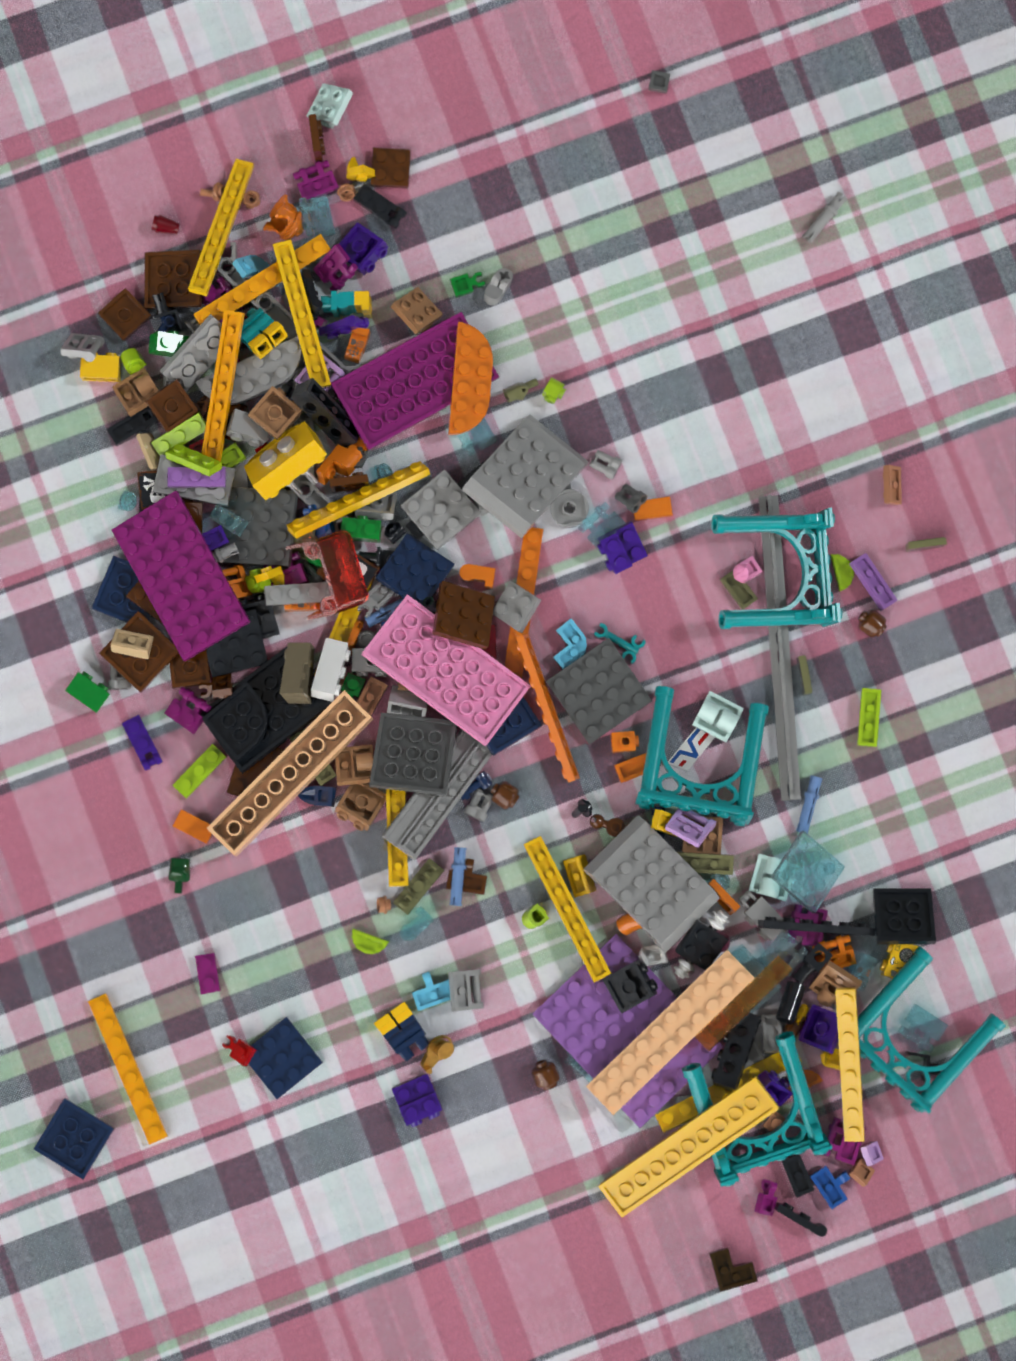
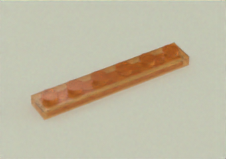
[695,955,792,1052]

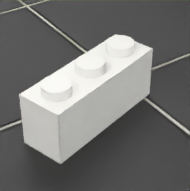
[311,638,351,702]

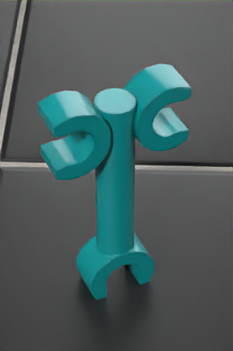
[594,623,646,664]

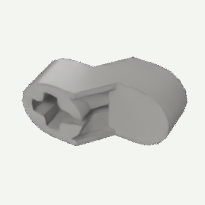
[484,268,513,305]

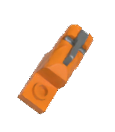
[316,437,372,485]

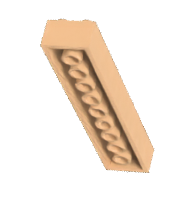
[207,690,373,857]
[586,950,754,1115]

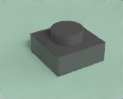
[648,70,670,94]

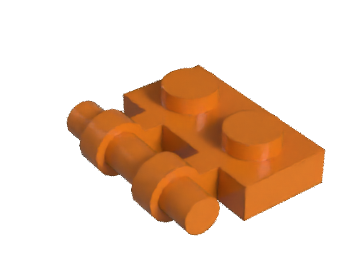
[812,934,857,973]

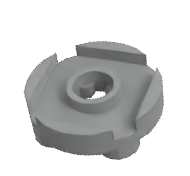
[551,489,589,528]

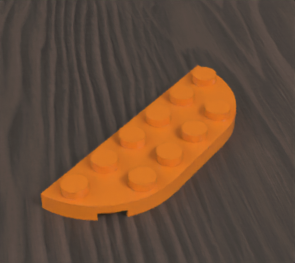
[448,322,493,435]

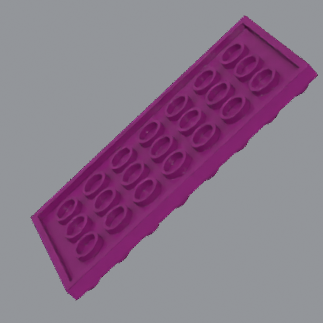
[331,312,499,451]
[111,490,251,662]

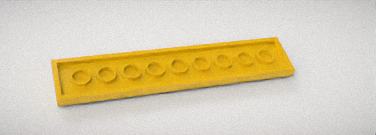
[598,1076,779,1217]

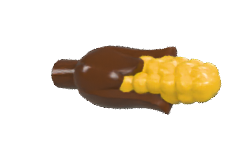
[783,1004,809,1037]

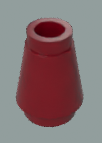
[151,215,180,234]

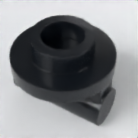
[384,522,407,545]
[571,799,592,818]

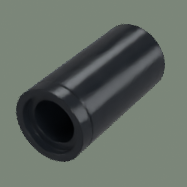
[775,981,806,1025]

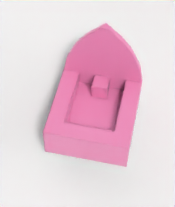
[733,556,763,583]

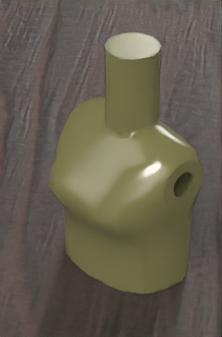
[503,378,539,403]

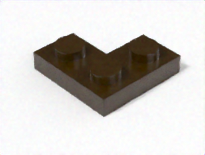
[709,1247,758,1292]

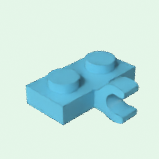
[412,972,451,1011]

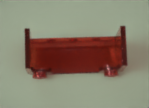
[286,530,368,620]

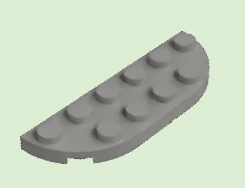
[196,336,303,405]

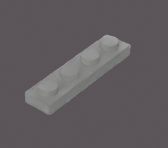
[264,582,343,606]

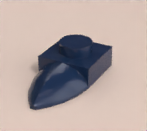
[298,786,336,807]

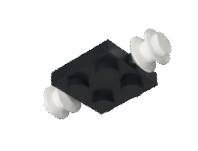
[673,910,729,979]

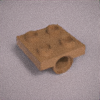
[391,287,443,334]
[112,367,159,417]
[335,744,374,786]
[682,815,723,854]
[809,960,862,1007]

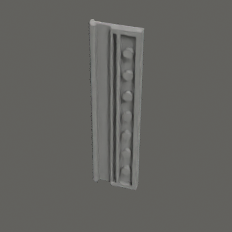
[382,729,492,860]

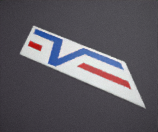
[668,728,715,771]

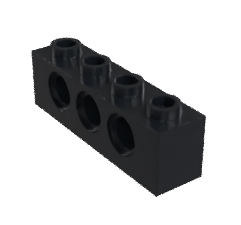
[291,378,359,447]
[711,1009,761,1091]

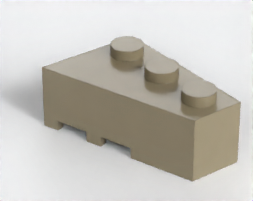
[280,643,315,704]

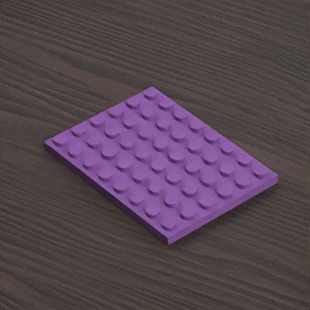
[532,934,724,1129]

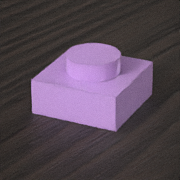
[861,1141,884,1166]

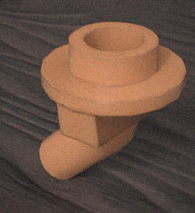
[200,182,225,202]

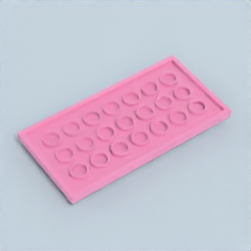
[361,594,531,747]

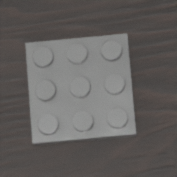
[401,470,481,550]

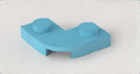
[232,255,280,288]
[553,618,587,669]

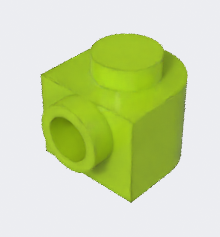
[120,348,147,375]
[542,377,566,404]
[245,569,271,593]
[522,903,549,929]

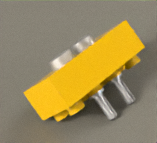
[244,421,327,500]

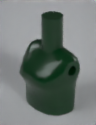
[168,858,191,894]

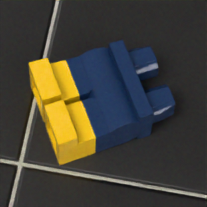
[374,1002,429,1061]

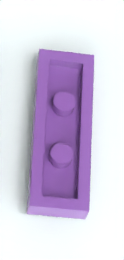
[167,467,226,488]
[849,553,898,611]

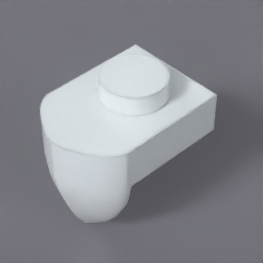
[638,945,668,967]

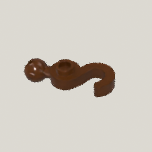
[590,814,629,837]

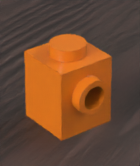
[611,731,639,753]

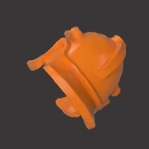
[263,194,304,241]

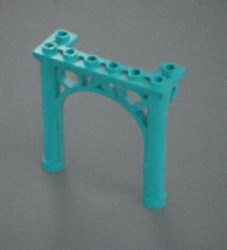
[711,508,843,629]
[635,686,769,826]
[858,946,1006,1114]
[682,1031,833,1187]

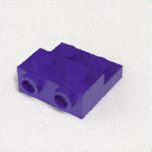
[339,222,389,276]
[597,521,648,574]
[799,1004,838,1054]
[757,1070,793,1119]
[392,1073,443,1127]

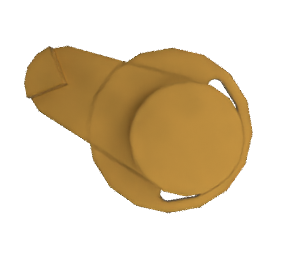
[419,1035,454,1074]

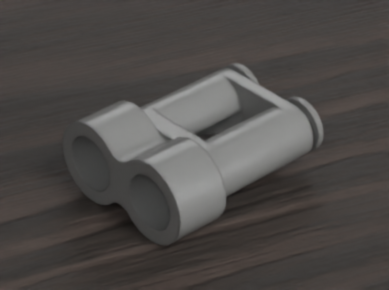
[589,450,623,480]
[108,664,131,690]
[464,789,492,822]

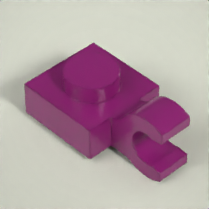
[754,1179,778,1216]

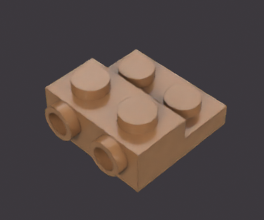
[248,386,302,440]
[334,783,386,831]

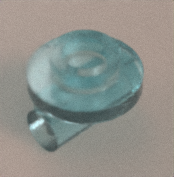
[374,463,393,480]
[118,490,136,511]
[709,874,730,890]

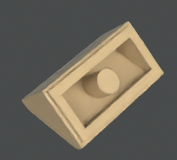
[136,433,160,471]
[111,629,153,659]

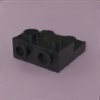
[238,593,280,639]
[602,959,658,1014]

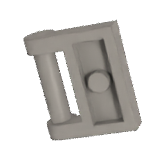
[61,333,105,362]
[448,969,484,1011]

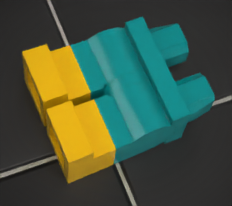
[321,291,372,318]
[241,308,288,360]

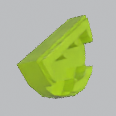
[830,554,854,592]
[352,928,389,954]

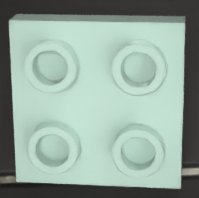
[307,83,353,129]
[692,691,744,743]
[748,854,796,902]

